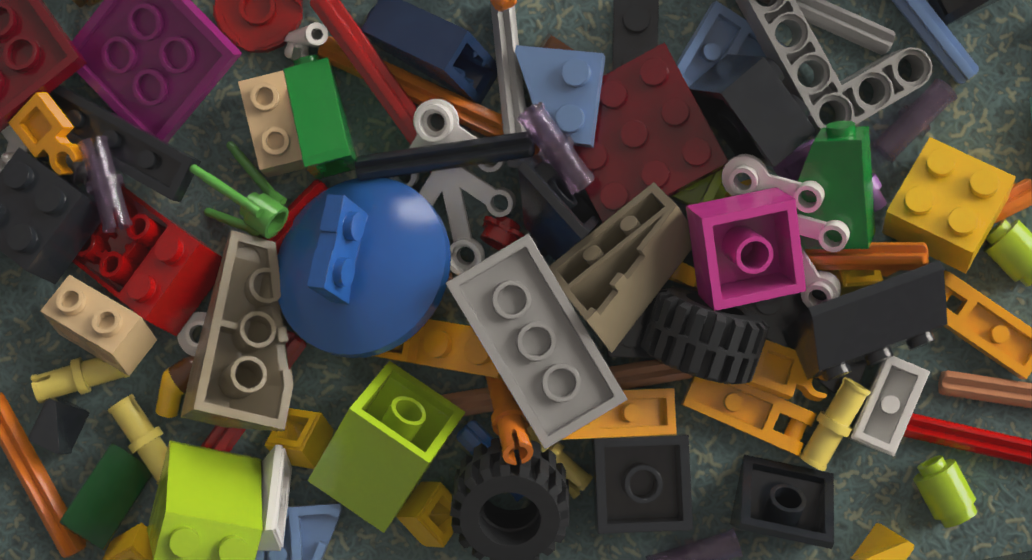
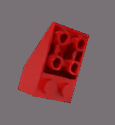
[72,181,222,337]

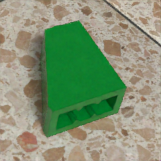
[284,55,357,180]
[796,121,876,249]

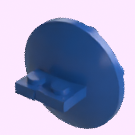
[277,177,451,358]

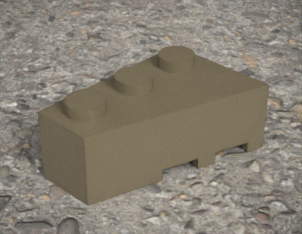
[549,182,692,353]

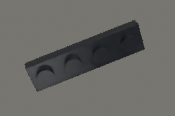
[49,84,201,202]

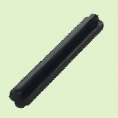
[355,132,535,180]

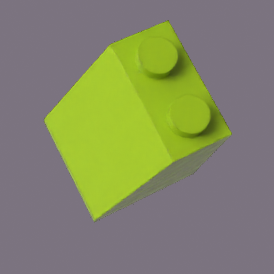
[308,360,466,533]
[147,440,263,560]

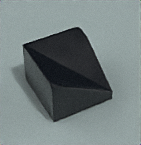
[28,398,90,455]

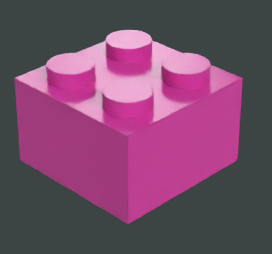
[686,187,806,311]

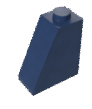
[361,0,498,105]

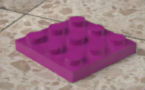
[72,0,242,143]

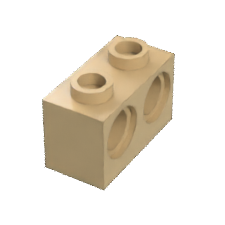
[238,70,305,178]
[40,275,157,376]

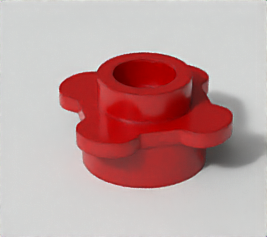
[480,216,525,251]

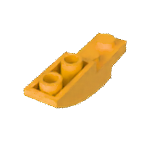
[374,319,502,379]

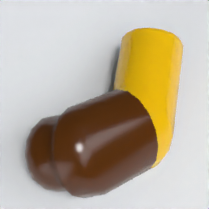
[155,355,194,418]

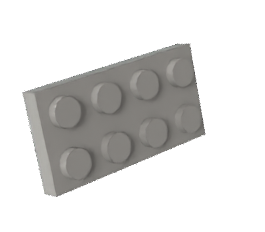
[446,233,628,449]

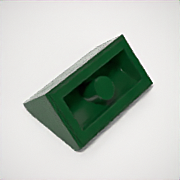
[60,443,152,551]

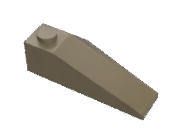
[181,230,294,431]

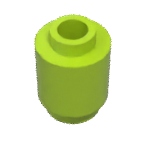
[984,219,1032,287]
[913,455,977,528]

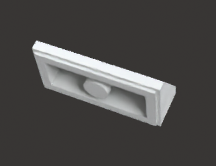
[848,356,930,457]
[257,445,292,551]

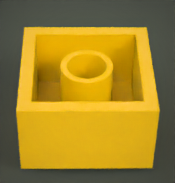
[882,137,1016,274]

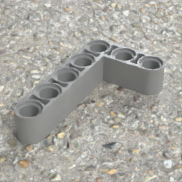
[735,0,933,135]

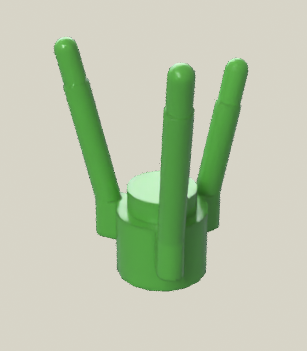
[189,141,289,239]

